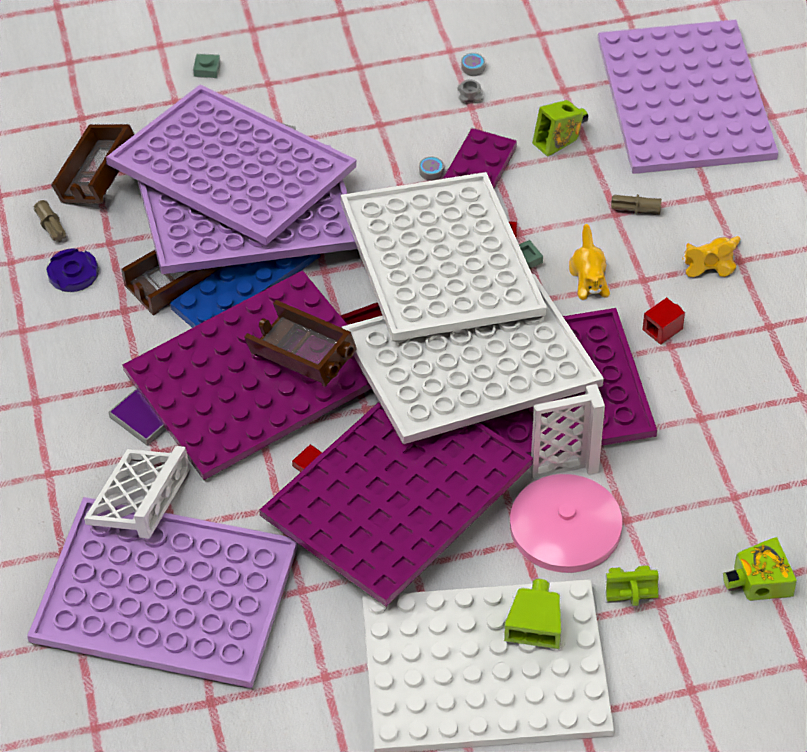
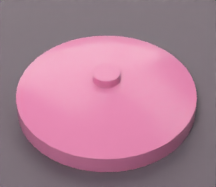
[510,474,622,573]

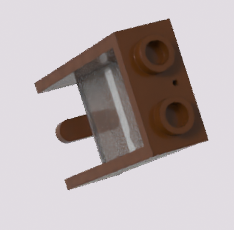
[51,124,135,203]
[121,250,222,315]
[244,300,357,387]

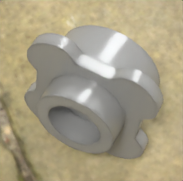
[457,79,483,102]

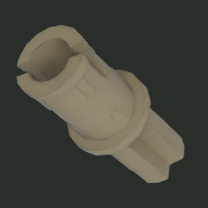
[611,194,662,214]
[34,200,66,242]

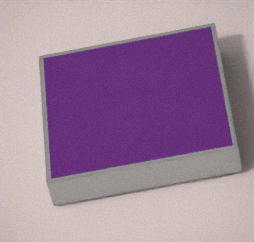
[108,388,166,446]

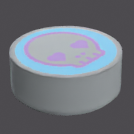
[461,53,485,75]
[419,157,444,180]

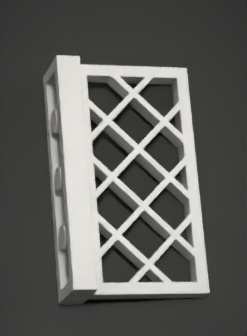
[530,384,605,478]
[84,446,190,539]

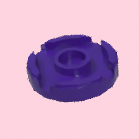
[46,248,98,292]

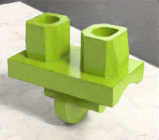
[606,565,659,606]

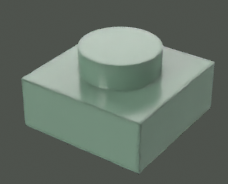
[193,54,220,78]
[519,240,543,269]

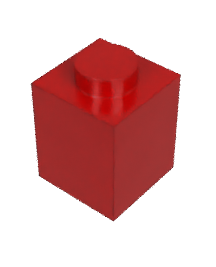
[642,297,685,345]

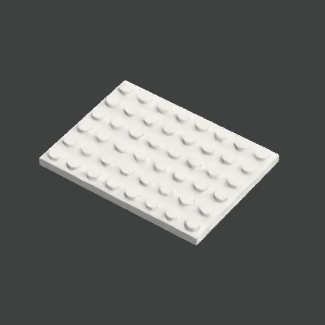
[341,172,547,341]
[342,274,604,444]
[362,579,614,752]

